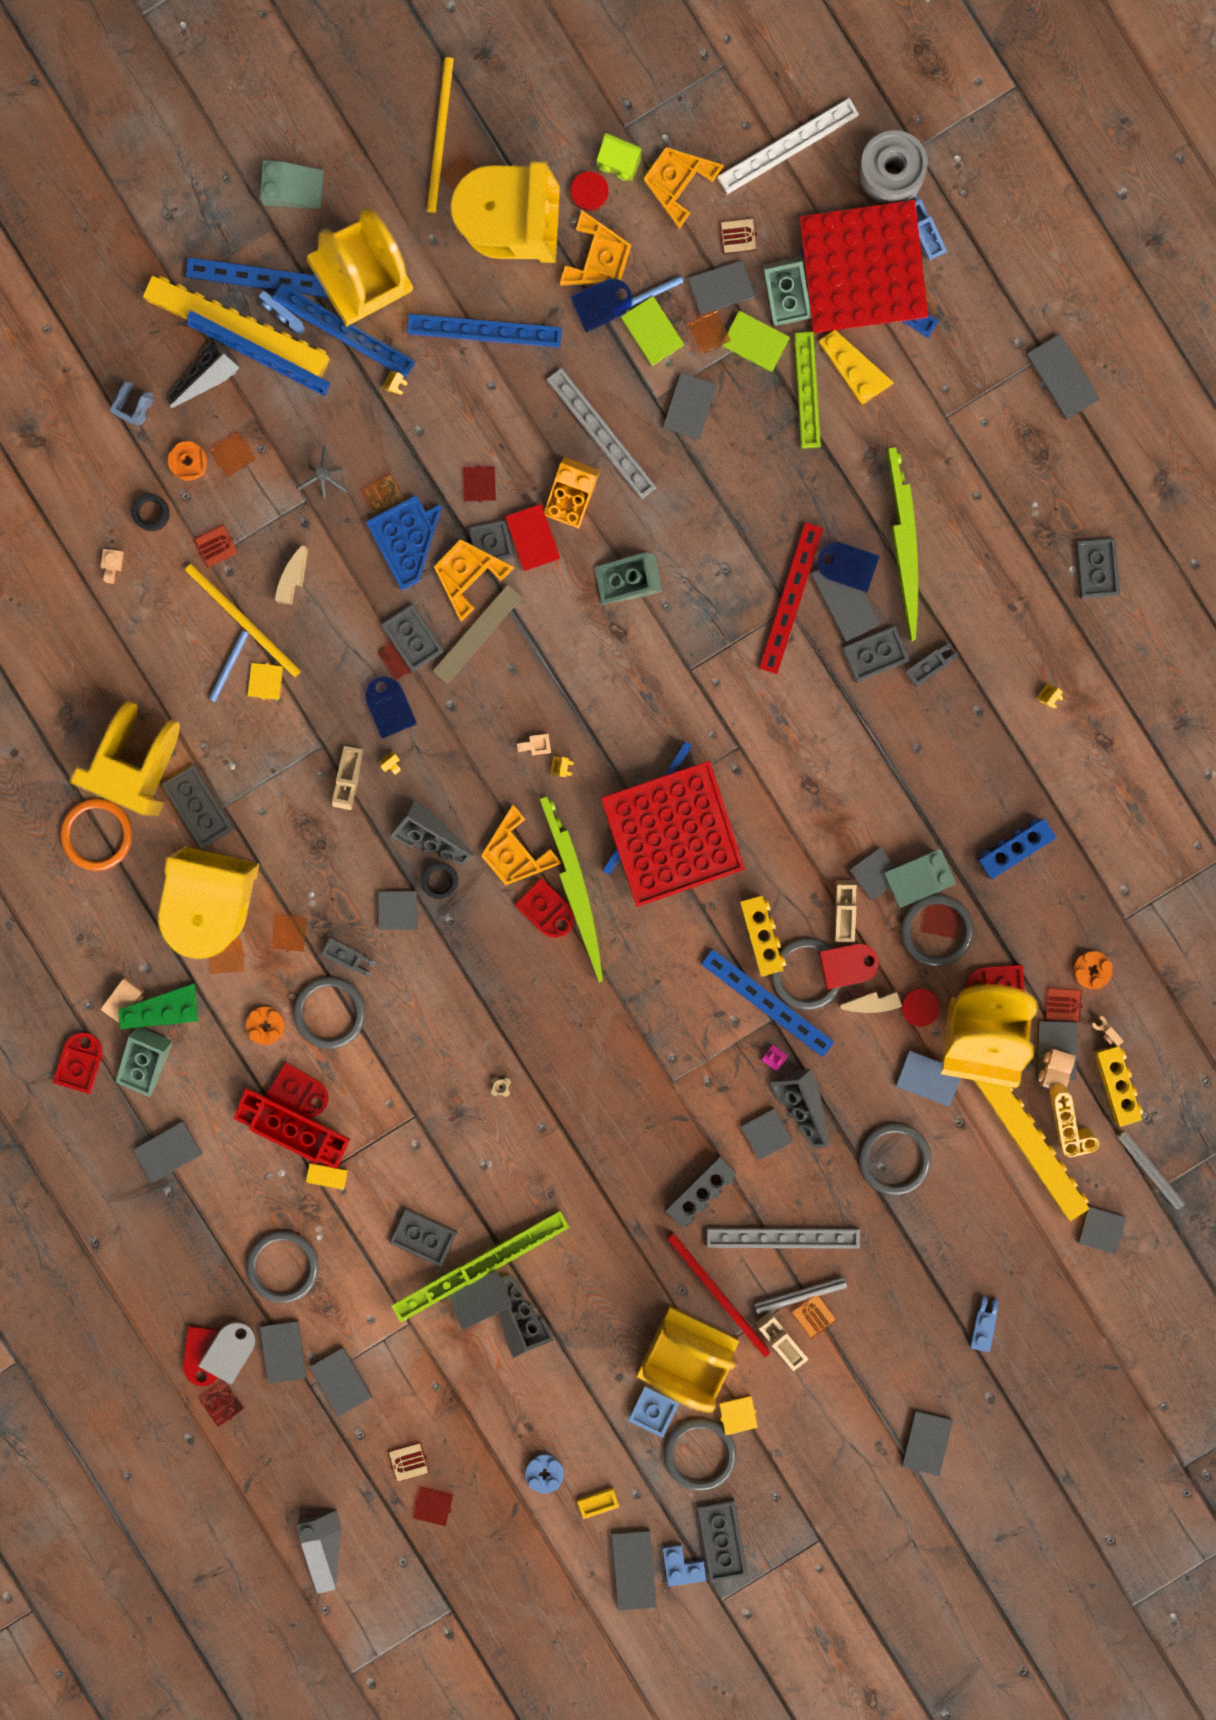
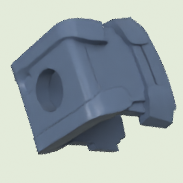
[110,381,154,425]

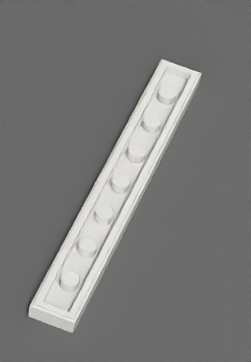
[717,98,859,194]

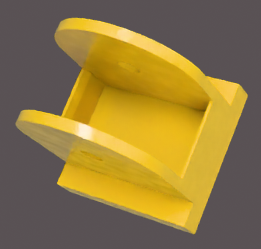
[451,163,560,263]
[307,208,413,327]
[71,701,180,816]
[159,846,260,959]
[940,986,1037,1088]
[637,1305,739,1412]

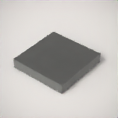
[469,520,514,560]
[850,847,895,901]
[378,891,418,930]
[741,1108,793,1160]
[1077,1206,1126,1254]

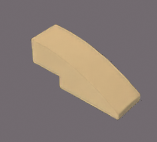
[275,546,308,605]
[332,746,363,810]
[835,880,857,942]
[838,991,902,1013]
[755,1311,809,1371]

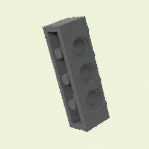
[665,1155,736,1227]

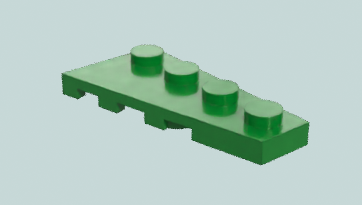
[118,983,198,1029]

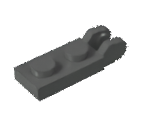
[905,642,959,687]
[320,937,377,977]

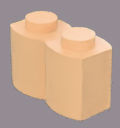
[101,978,145,1023]
[1038,1049,1076,1089]

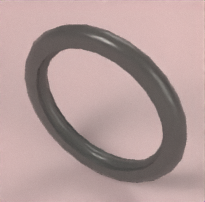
[901,895,974,967]
[771,938,841,1010]
[293,977,366,1049]
[859,1123,931,1195]
[246,1231,319,1303]
[664,1419,737,1491]

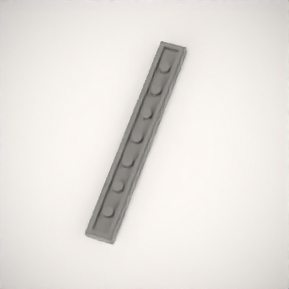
[546,368,657,500]
[706,1227,860,1248]

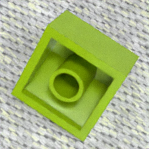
[597,133,642,181]

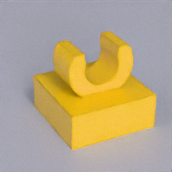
[382,371,408,394]
[1036,683,1063,708]
[378,750,401,775]
[550,756,574,777]

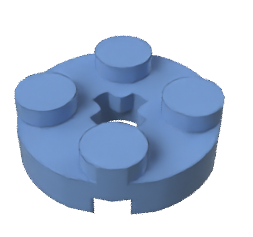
[525,1453,564,1493]

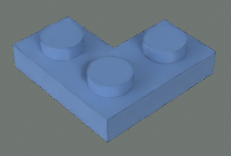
[663,1544,706,1587]

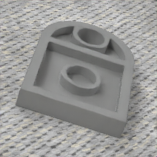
[198,1321,255,1385]

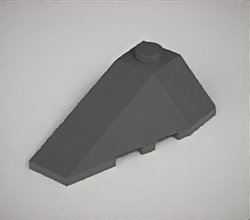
[166,338,240,408]
[390,801,473,866]
[770,1069,830,1148]
[500,1274,554,1358]
[297,1509,341,1594]

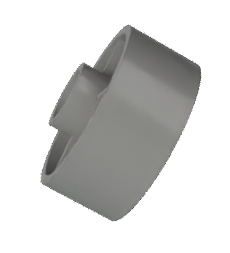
[859,130,928,204]

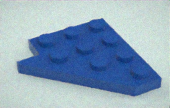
[366,495,442,591]

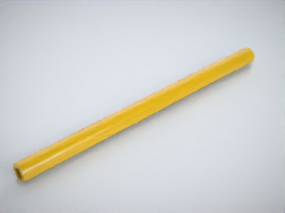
[426,57,454,213]
[185,564,301,678]

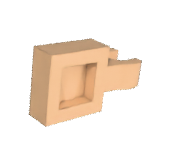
[101,549,124,584]
[517,734,551,756]
[1091,1016,1124,1046]

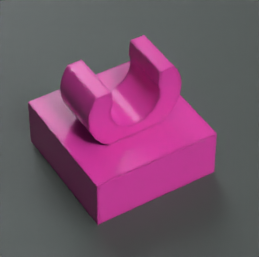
[761,1044,788,1071]

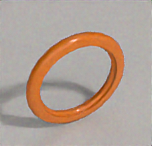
[60,798,133,871]

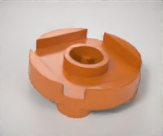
[168,441,207,481]
[1073,951,1113,989]
[246,1006,285,1045]

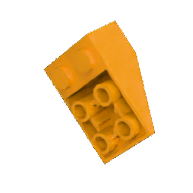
[544,457,600,529]

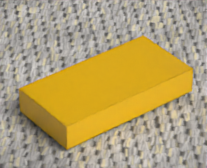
[306,1163,348,1190]
[577,1487,619,1519]

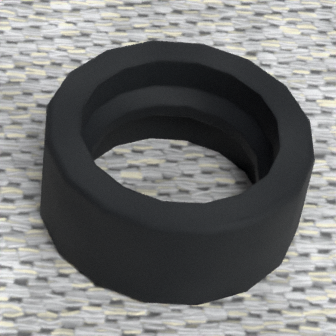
[131,493,170,531]
[421,863,459,899]

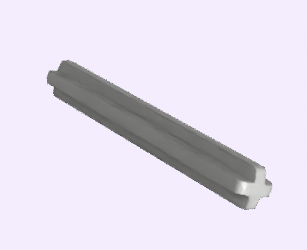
[1117,1131,1184,1210]
[754,1277,847,1314]

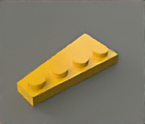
[819,330,894,405]

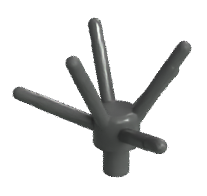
[296,446,349,498]

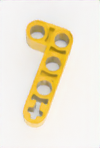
[1050,1084,1099,1157]

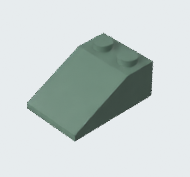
[260,160,324,209]
[762,256,811,326]
[595,552,663,605]
[884,849,956,908]
[116,1027,173,1097]

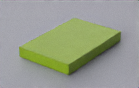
[621,296,684,366]
[721,311,790,372]

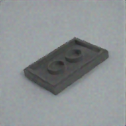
[688,260,755,316]
[663,373,717,440]
[1076,538,1120,599]
[381,603,444,673]
[842,626,910,683]
[1036,1021,1078,1080]
[133,1121,203,1183]
[389,1208,458,1267]
[448,1271,513,1330]
[260,1320,307,1384]
[310,1347,372,1417]
[902,1410,953,1476]

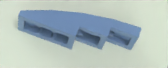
[909,194,947,261]

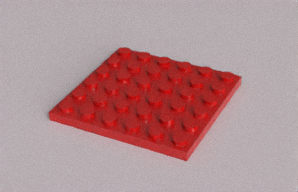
[800,200,928,334]
[600,760,745,907]

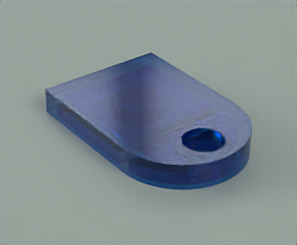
[571,279,633,333]
[817,542,880,593]
[365,677,417,739]

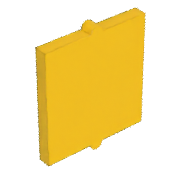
[248,663,283,700]
[719,1396,757,1435]

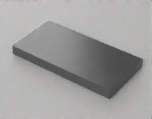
[1026,334,1100,420]
[811,556,880,642]
[161,764,235,849]
[697,1499,748,1583]
[612,1529,656,1611]

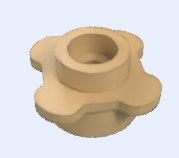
[491,1077,511,1097]

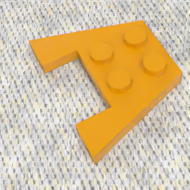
[643,147,724,229]
[560,210,631,285]
[434,539,515,621]
[481,805,562,885]

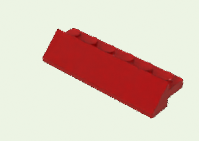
[233,1088,351,1169]

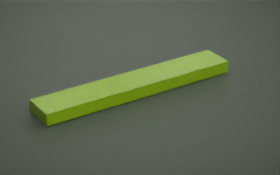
[794,332,821,449]

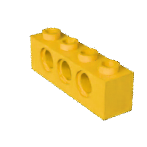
[740,896,786,977]
[1094,1045,1143,1127]

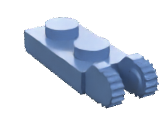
[259,291,305,334]
[970,1296,999,1352]

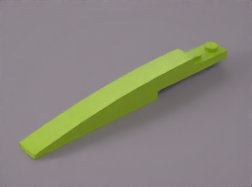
[886,447,918,642]
[540,797,603,982]
[391,1211,569,1323]

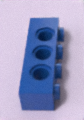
[977,818,1057,880]

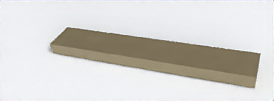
[433,585,522,684]

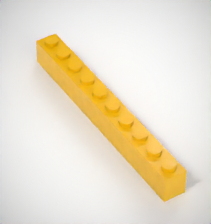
[143,276,330,378]
[974,1080,1089,1222]

